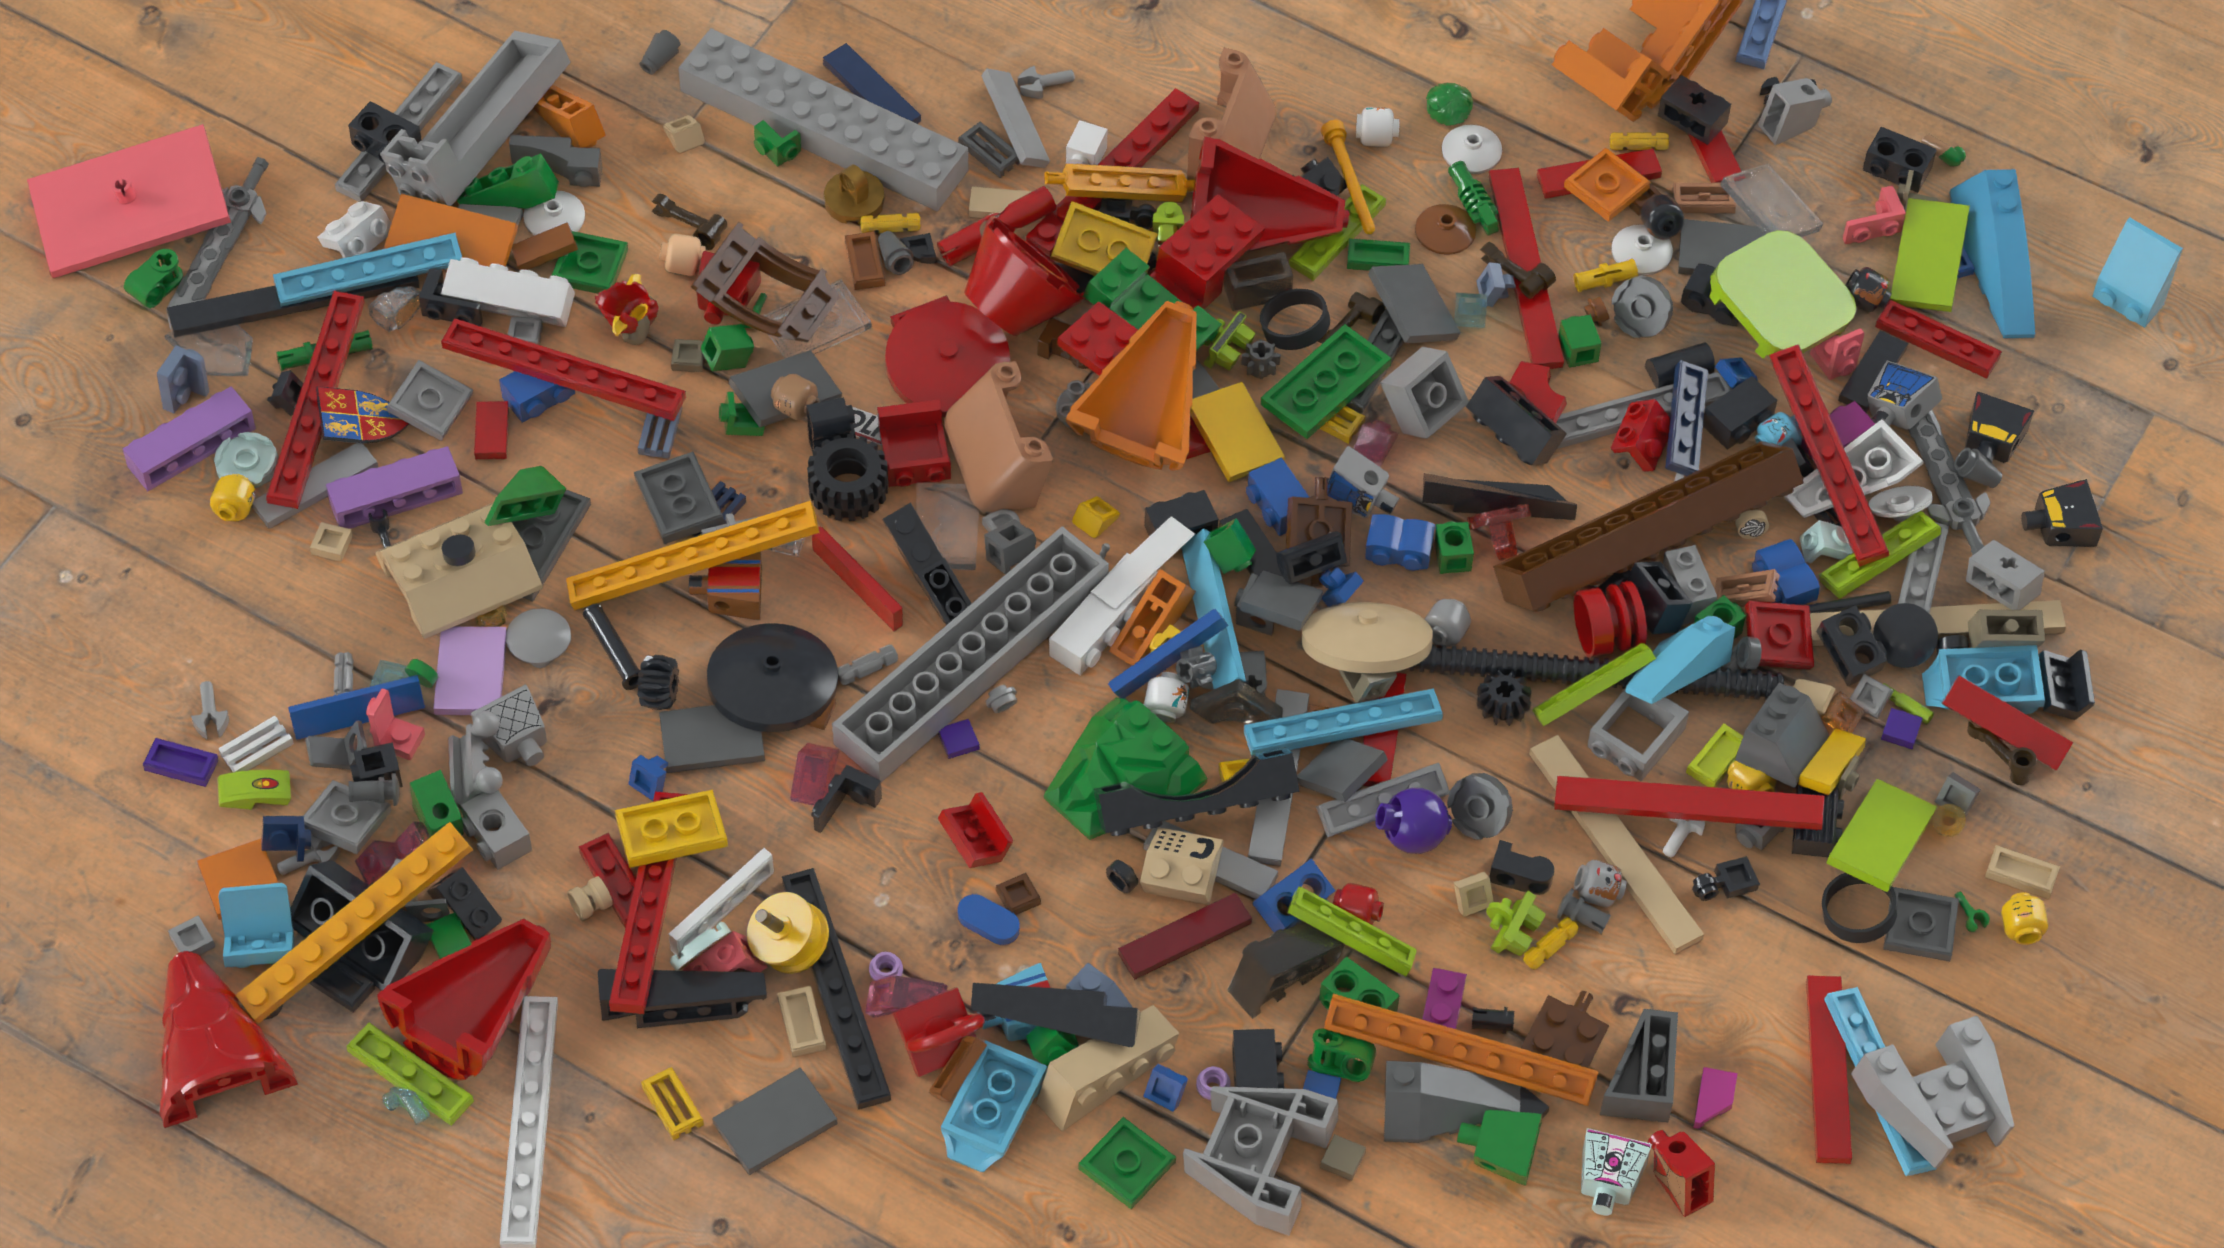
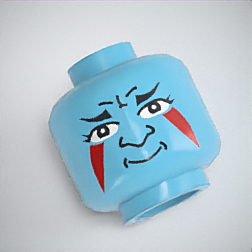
[1755,412,1802,446]

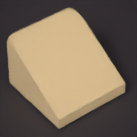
[663,115,705,153]
[1793,679,1835,715]

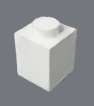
[1066,120,1108,165]

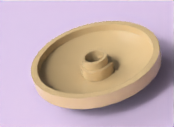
[1302,602,1433,674]

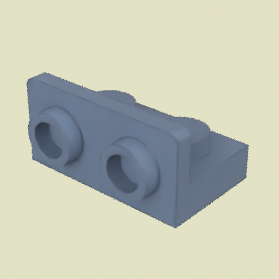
[157,345,209,414]

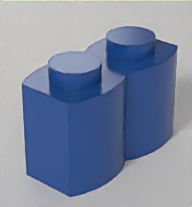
[1365,514,1435,571]
[1752,539,1820,605]

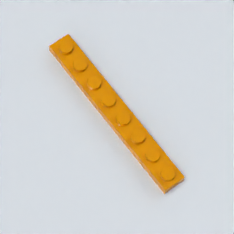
[566,501,819,610]
[235,822,473,1024]

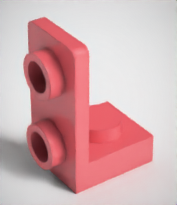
[1843,185,1906,244]
[1810,328,1865,380]
[366,688,425,761]
[683,931,767,972]

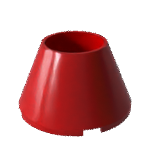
[964,216,1085,336]

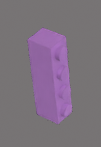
[123,386,256,492]
[326,446,463,529]

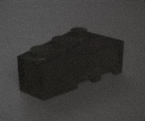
[1228,920,1345,1019]

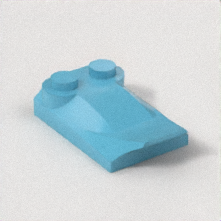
[1922,645,2045,714]
[941,1040,1048,1172]

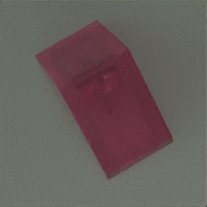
[790,743,839,806]

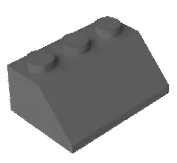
[1735,682,1829,788]

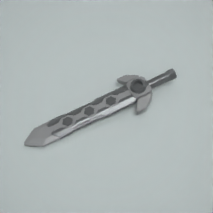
[166,157,269,330]
[1908,410,1991,555]

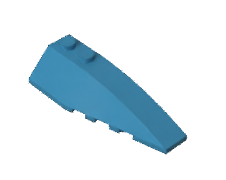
[1949,169,2035,338]

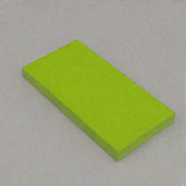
[1890,198,1970,312]
[1826,779,1937,892]

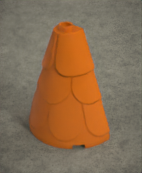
[1066,301,1197,471]

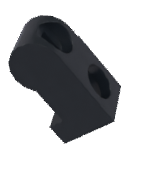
[1489,840,1554,895]

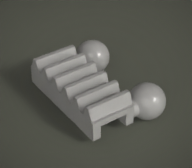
[448,711,503,809]

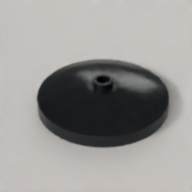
[707,623,838,732]

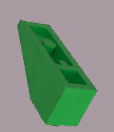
[484,466,566,526]

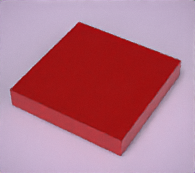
[1745,601,1814,670]

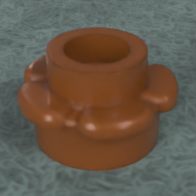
[1584,296,1610,326]

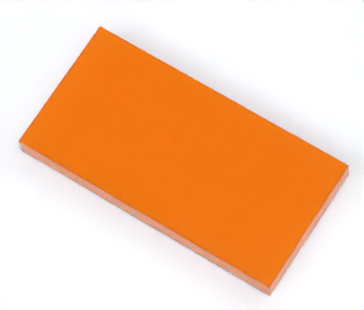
[384,193,519,270]

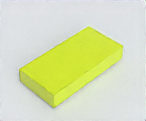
[1686,723,1743,788]

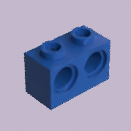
[1252,858,1336,935]

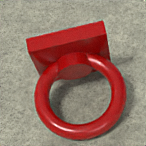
[892,987,985,1077]

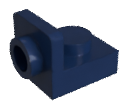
[261,816,311,862]

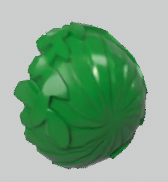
[1426,82,1473,126]

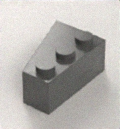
[1600,1009,1678,1123]

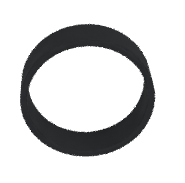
[1260,289,1330,350]
[1822,873,1897,943]

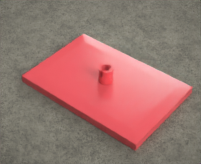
[27,124,231,278]

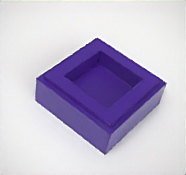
[1881,708,1923,749]
[938,719,980,759]

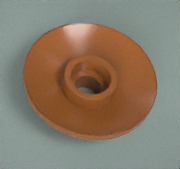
[1415,204,1476,255]

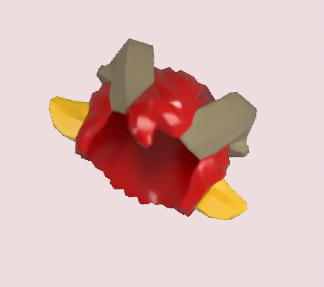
[595,274,659,345]

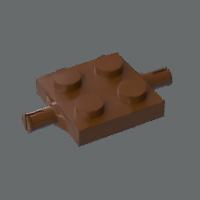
[1286,477,1352,587]
[1521,991,1609,1068]

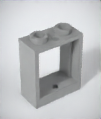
[1587,688,1689,781]

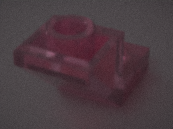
[1353,420,1398,467]
[355,821,430,886]
[865,976,948,1018]

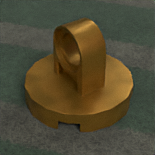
[824,164,885,224]

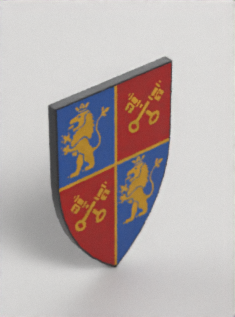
[316,386,409,443]

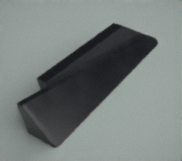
[1422,473,1577,520]
[598,969,767,1028]
[971,983,1140,1047]

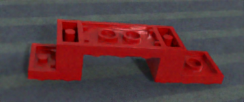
[1057,194,1265,376]

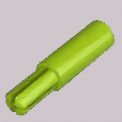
[1883,683,1934,725]

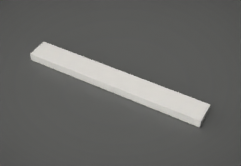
[500,996,558,1248]

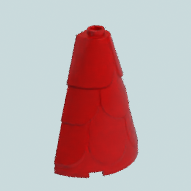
[1190,137,1349,252]
[377,919,551,1080]
[160,951,298,1128]

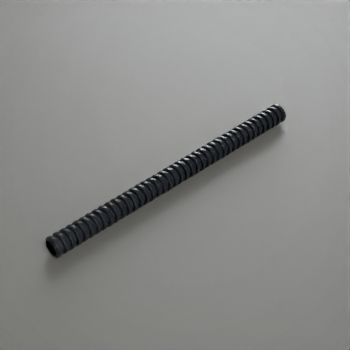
[1400,644,1784,700]

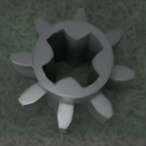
[1241,339,1281,379]
[1176,646,1217,689]

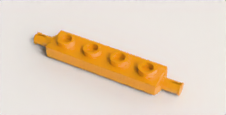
[1044,163,1195,202]

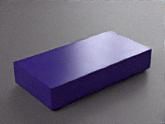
[143,738,219,787]

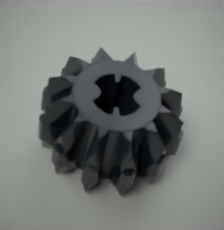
[637,654,680,710]
[1476,670,1532,726]

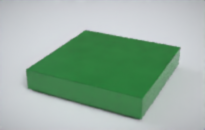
[551,231,628,294]
[1078,1117,1176,1210]

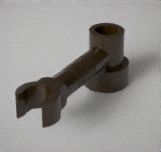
[652,194,727,250]
[1480,242,1556,299]
[1318,292,1386,344]
[1967,722,2037,785]

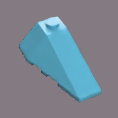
[1625,616,1735,704]

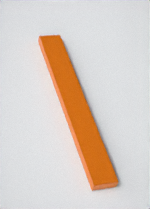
[1323,994,1598,1106]

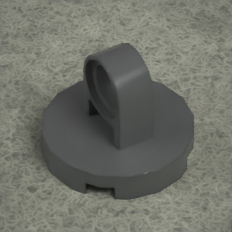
[1611,276,1673,338]
[1447,773,1513,840]

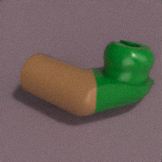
[1921,134,1966,167]

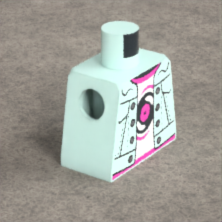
[1581,1128,1652,1216]

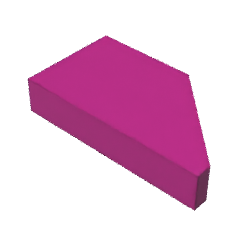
[1693,1067,1738,1129]

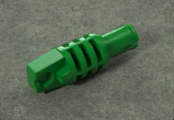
[1448,161,1499,236]

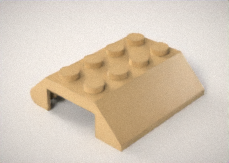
[375,502,543,639]

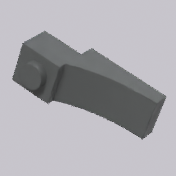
[509,135,602,187]

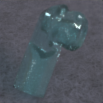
[382,1086,431,1125]

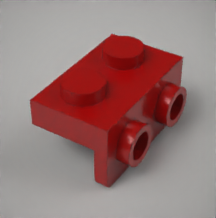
[1611,399,1670,472]
[938,792,1013,868]

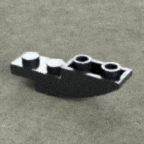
[882,502,972,625]

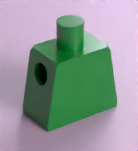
[410,770,464,839]
[1457,1110,1542,1186]

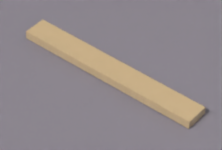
[1810,600,2066,646]
[1529,735,1704,954]

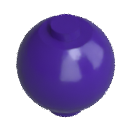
[1375,788,1452,854]

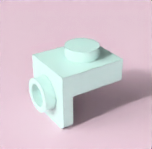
[1800,520,1853,563]

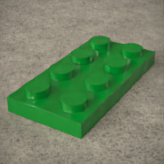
[1261,324,1392,439]

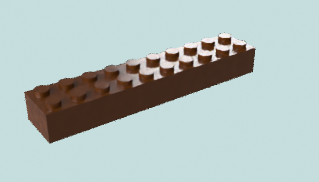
[1493,441,1804,612]

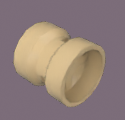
[567,876,613,921]

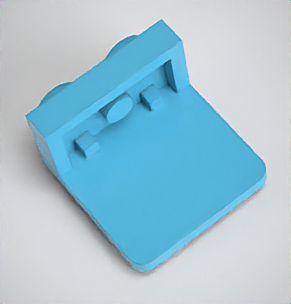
[218,883,295,968]

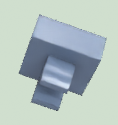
[1476,262,1515,307]

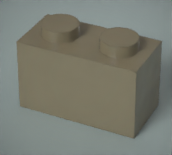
[1968,609,2045,649]

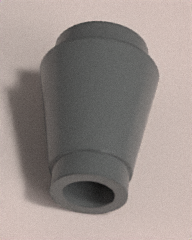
[639,30,681,75]
[878,231,914,275]
[1954,448,2002,488]

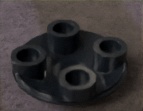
[1872,603,1938,668]

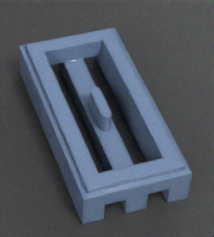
[638,406,683,459]

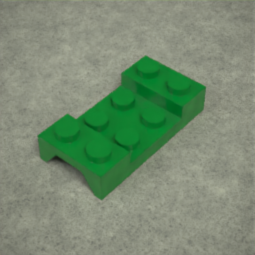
[1083,248,1222,351]

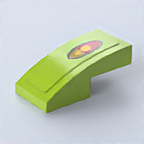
[217,770,291,810]

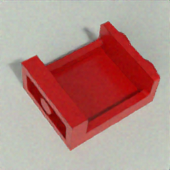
[877,399,951,487]

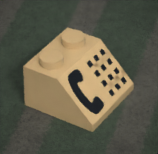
[1140,827,1224,905]

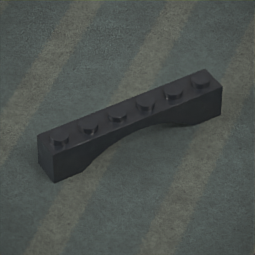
[1093,747,1300,836]

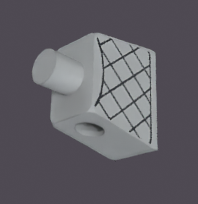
[471,684,547,766]

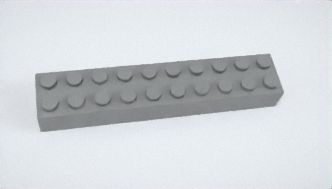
[678,28,969,211]
[832,526,1109,782]

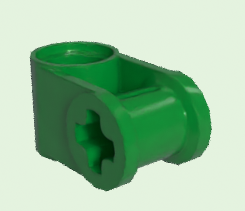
[124,249,184,308]
[1307,1028,1376,1082]

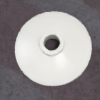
[1442,125,1502,174]
[524,190,585,236]
[1612,225,1673,275]
[1869,486,1933,521]

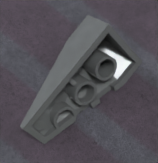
[1384,1061,1520,1143]

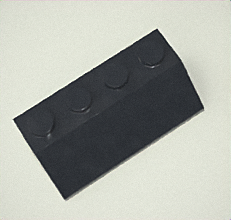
[290,860,434,990]

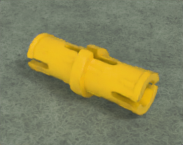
[1573,258,1638,292]

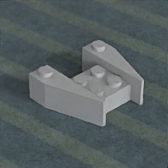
[1851,1016,2014,1168]
[1183,1086,1338,1236]

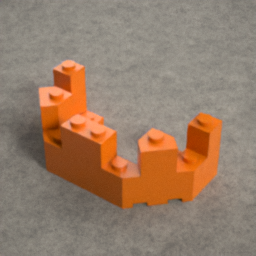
[1551,0,1744,122]

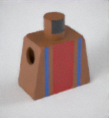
[689,551,762,620]

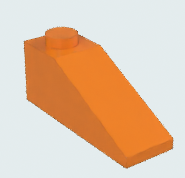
[533,84,606,148]
[1109,569,1196,666]

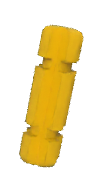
[1609,132,1669,150]
[860,213,921,233]
[1523,917,1579,970]

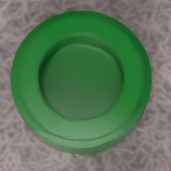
[405,659,439,688]

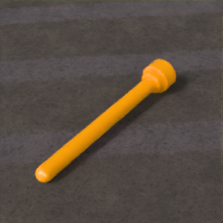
[1321,120,1375,235]

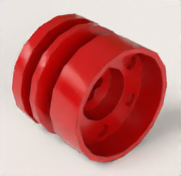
[1573,581,1647,658]

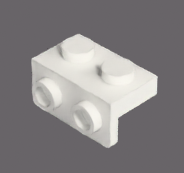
[317,201,391,258]

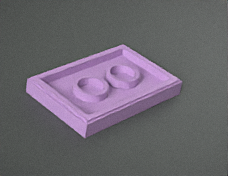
[434,626,507,715]

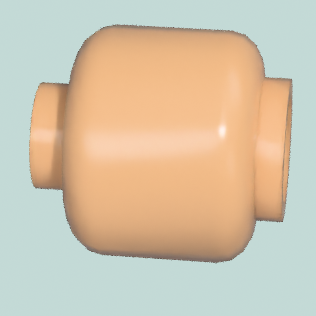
[659,233,706,276]

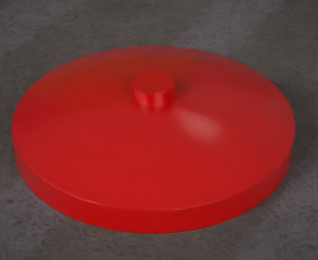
[885,301,1010,417]

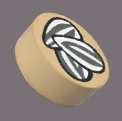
[1735,509,1769,539]

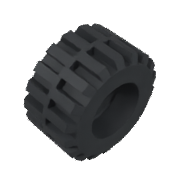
[807,434,888,521]

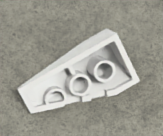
[1784,419,1924,518]

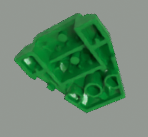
[1044,697,1208,840]

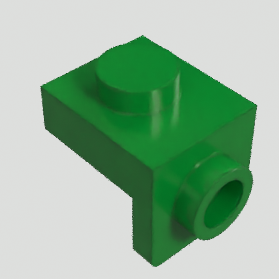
[754,120,801,167]
[719,392,765,436]

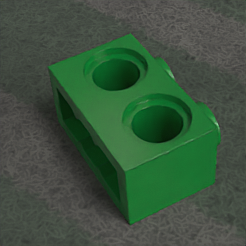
[1319,956,1400,1012]

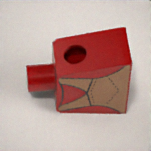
[1648,1130,1715,1217]

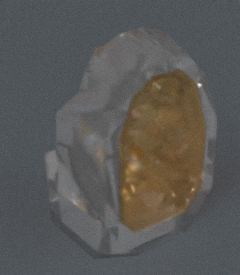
[368,286,421,332]

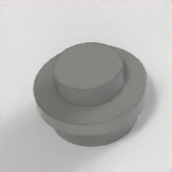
[985,685,1018,713]

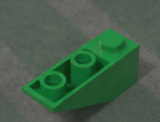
[457,153,559,209]

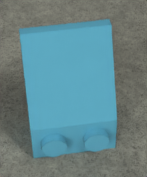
[2092,217,2183,328]

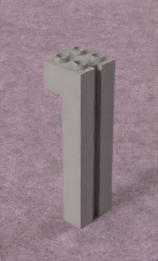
[380,31,571,206]

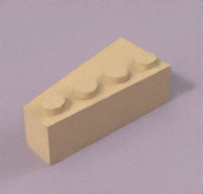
[1036,1005,1179,1132]

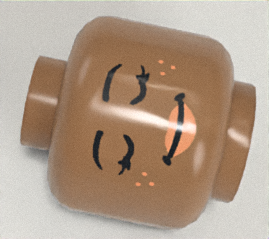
[771,374,820,420]

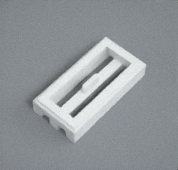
[218,716,294,772]

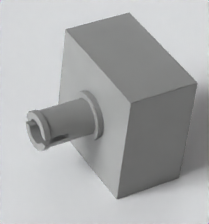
[1380,347,1469,439]

